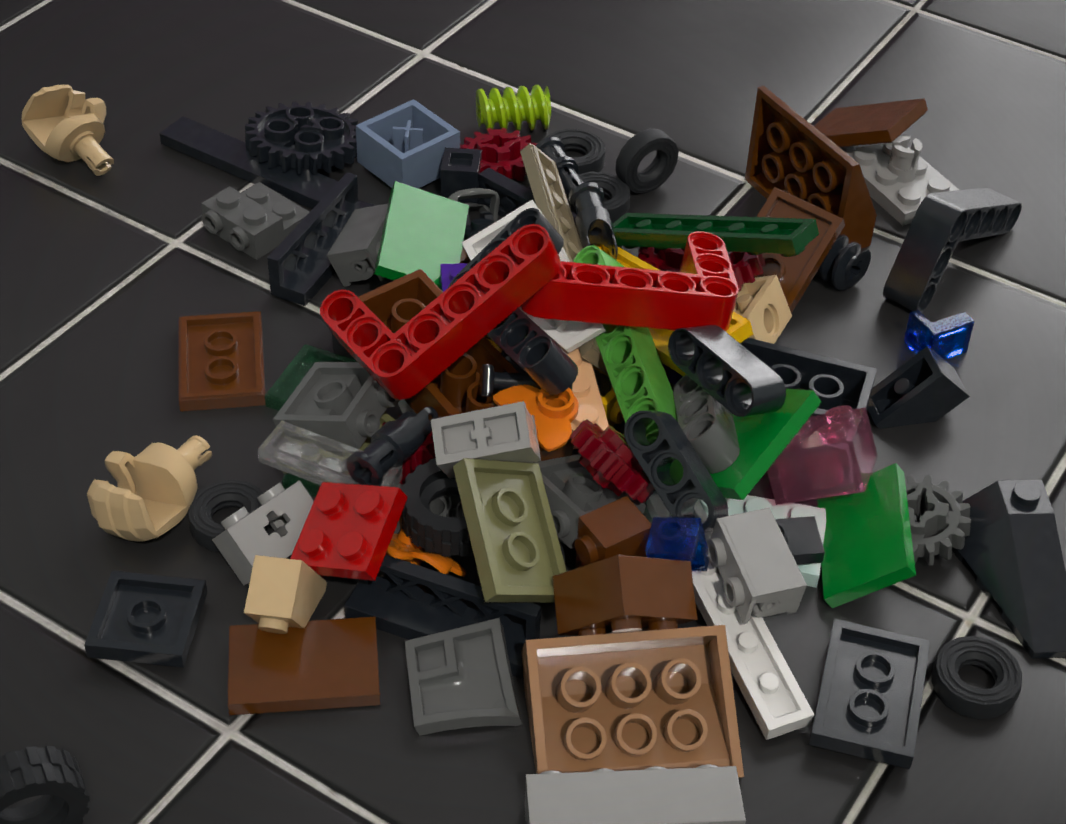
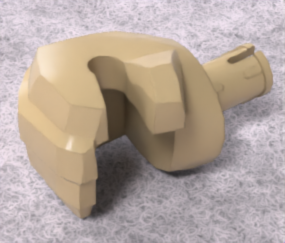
[22,85,114,176]
[87,435,212,542]

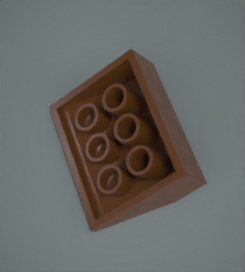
[745,86,877,249]

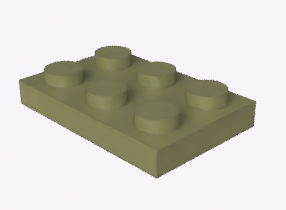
[453,458,567,603]

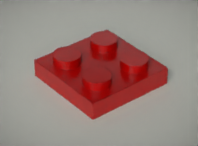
[290,482,408,581]

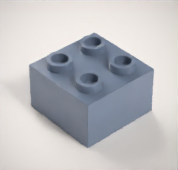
[356,99,460,188]

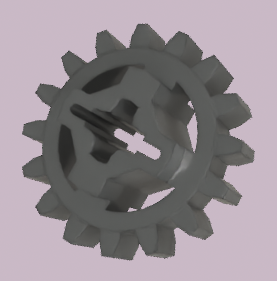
[906,475,971,565]

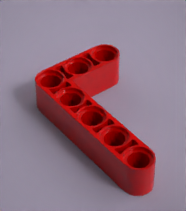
[320,224,561,400]
[521,231,739,332]

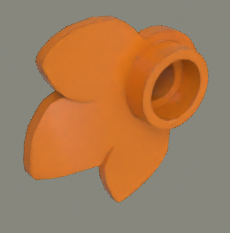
[493,384,579,452]
[386,529,467,577]

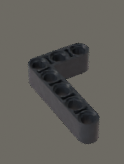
[883,187,1022,314]
[448,208,578,395]

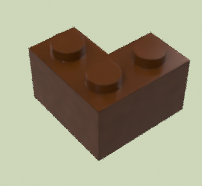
[575,496,654,631]
[552,555,697,636]

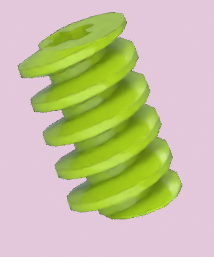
[476,85,551,131]

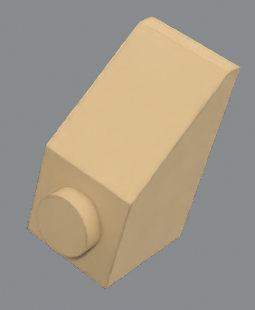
[244,555,327,634]

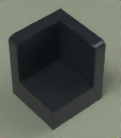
[440,147,482,204]

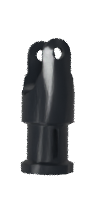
[569,182,618,260]
[347,407,439,486]

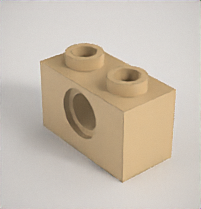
[734,275,792,344]

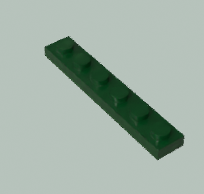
[612,213,819,257]

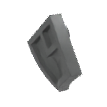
[405,618,522,736]

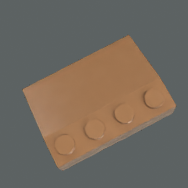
[521,625,744,778]

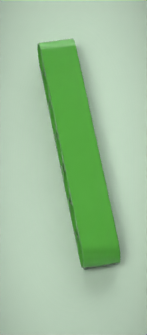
[573,245,683,484]

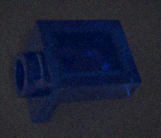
[904,310,975,360]
[645,517,709,571]

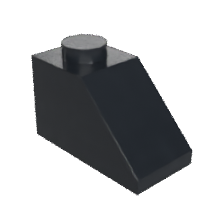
[868,346,970,429]

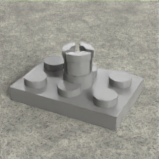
[847,136,959,226]

